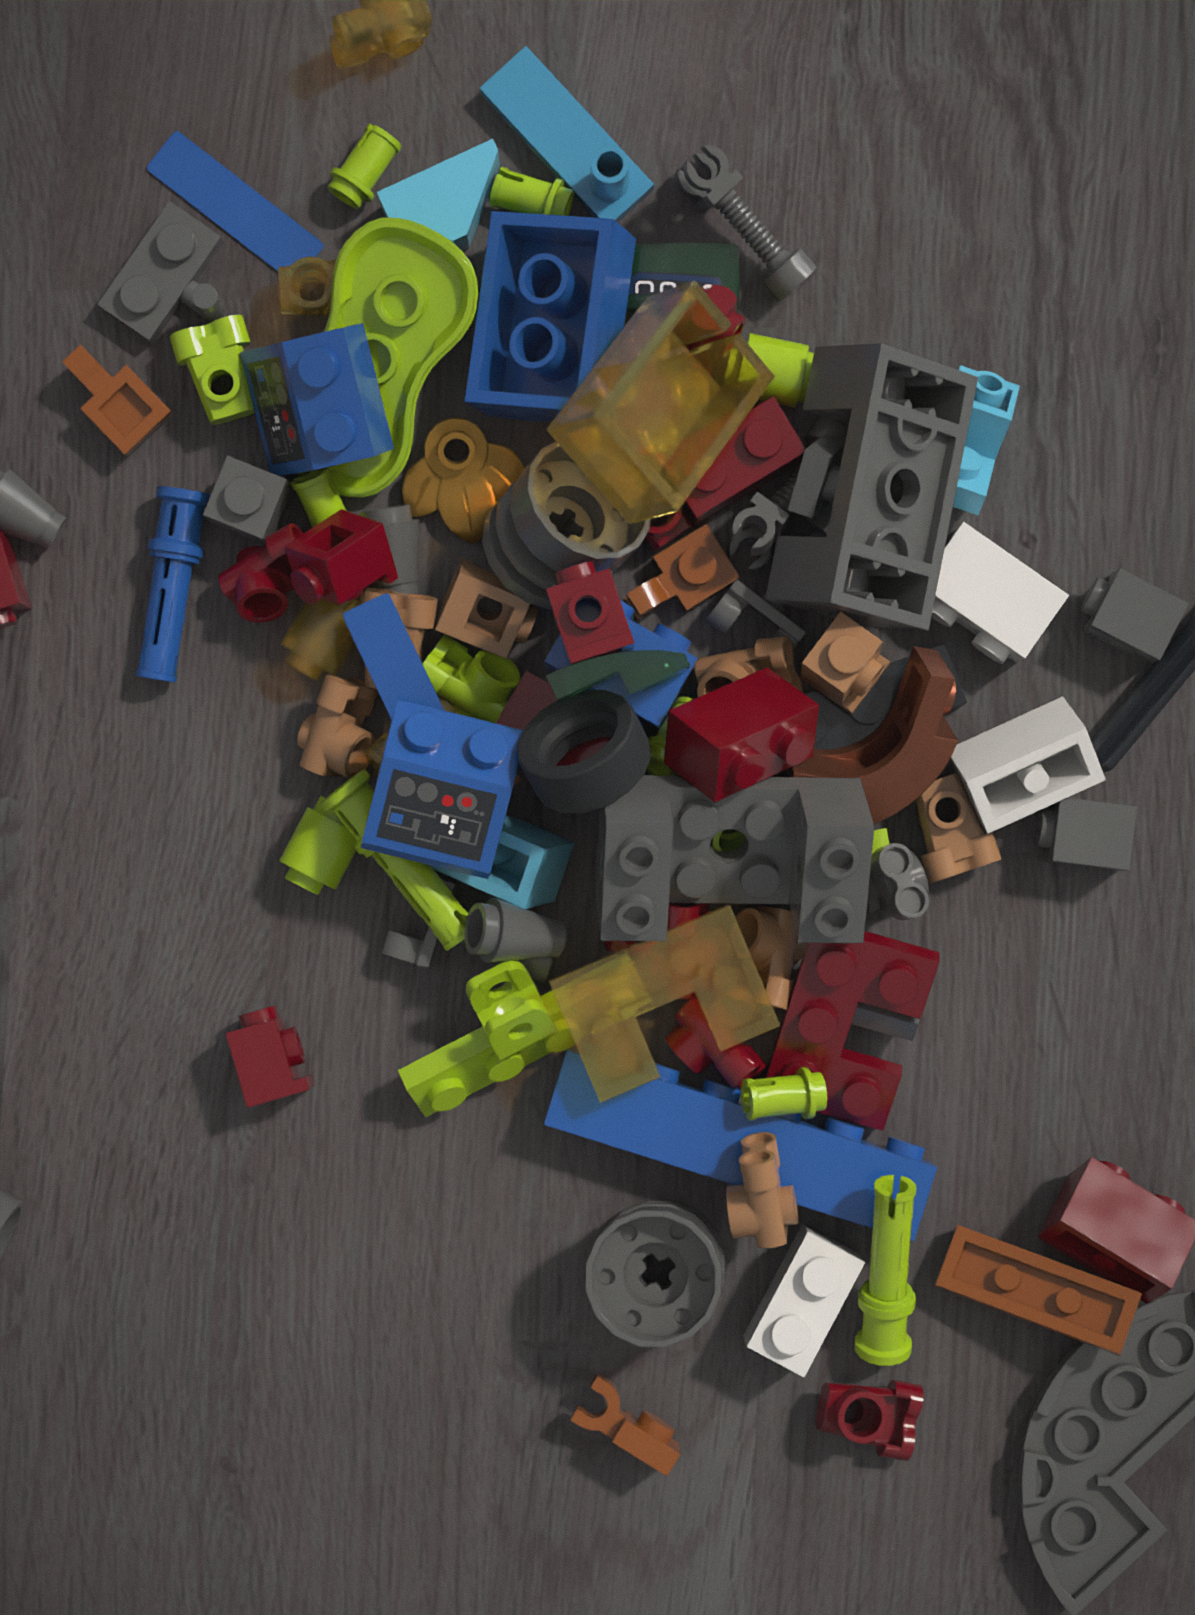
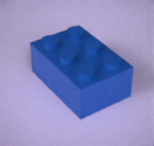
[465,211,636,427]

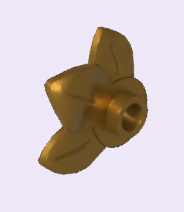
[402,417,524,544]

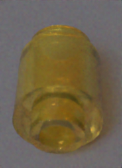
[280,599,360,682]

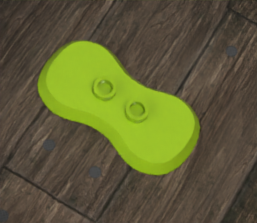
[296,218,478,497]

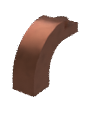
[771,646,958,824]

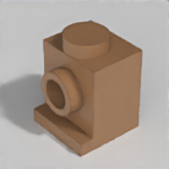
[435,557,538,658]
[800,611,890,714]

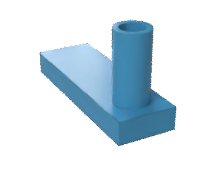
[479,46,654,223]

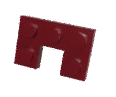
[764,931,940,1131]

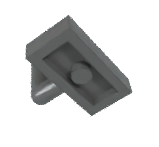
[97,201,226,345]

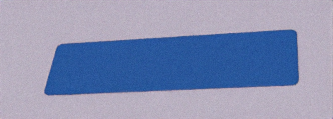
[147,131,324,283]
[343,593,444,720]

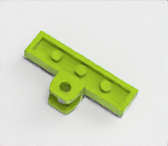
[398,952,652,1117]

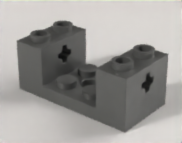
[765,343,978,631]
[595,775,874,943]

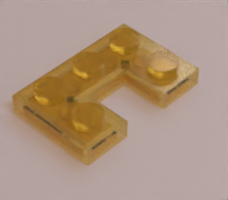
[548,905,780,1103]

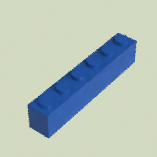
[544,1040,937,1241]

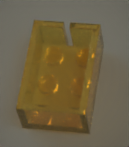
[546,280,775,524]

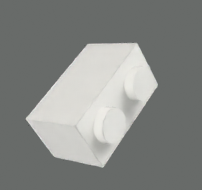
[931,522,1069,664]
[950,696,1106,834]
[743,1224,865,1377]

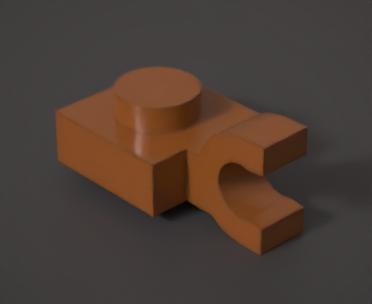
[62,344,173,457]
[623,524,740,621]
[570,1372,681,1476]

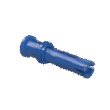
[135,486,211,683]

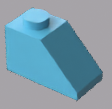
[376,139,500,251]
[430,816,575,909]

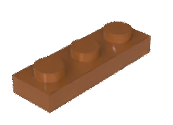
[935,1225,1142,1357]

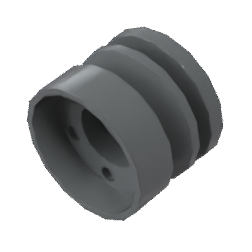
[482,438,651,610]
[586,1200,726,1347]

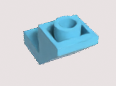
[953,365,1020,515]

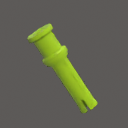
[320,768,468,951]
[854,1175,916,1366]

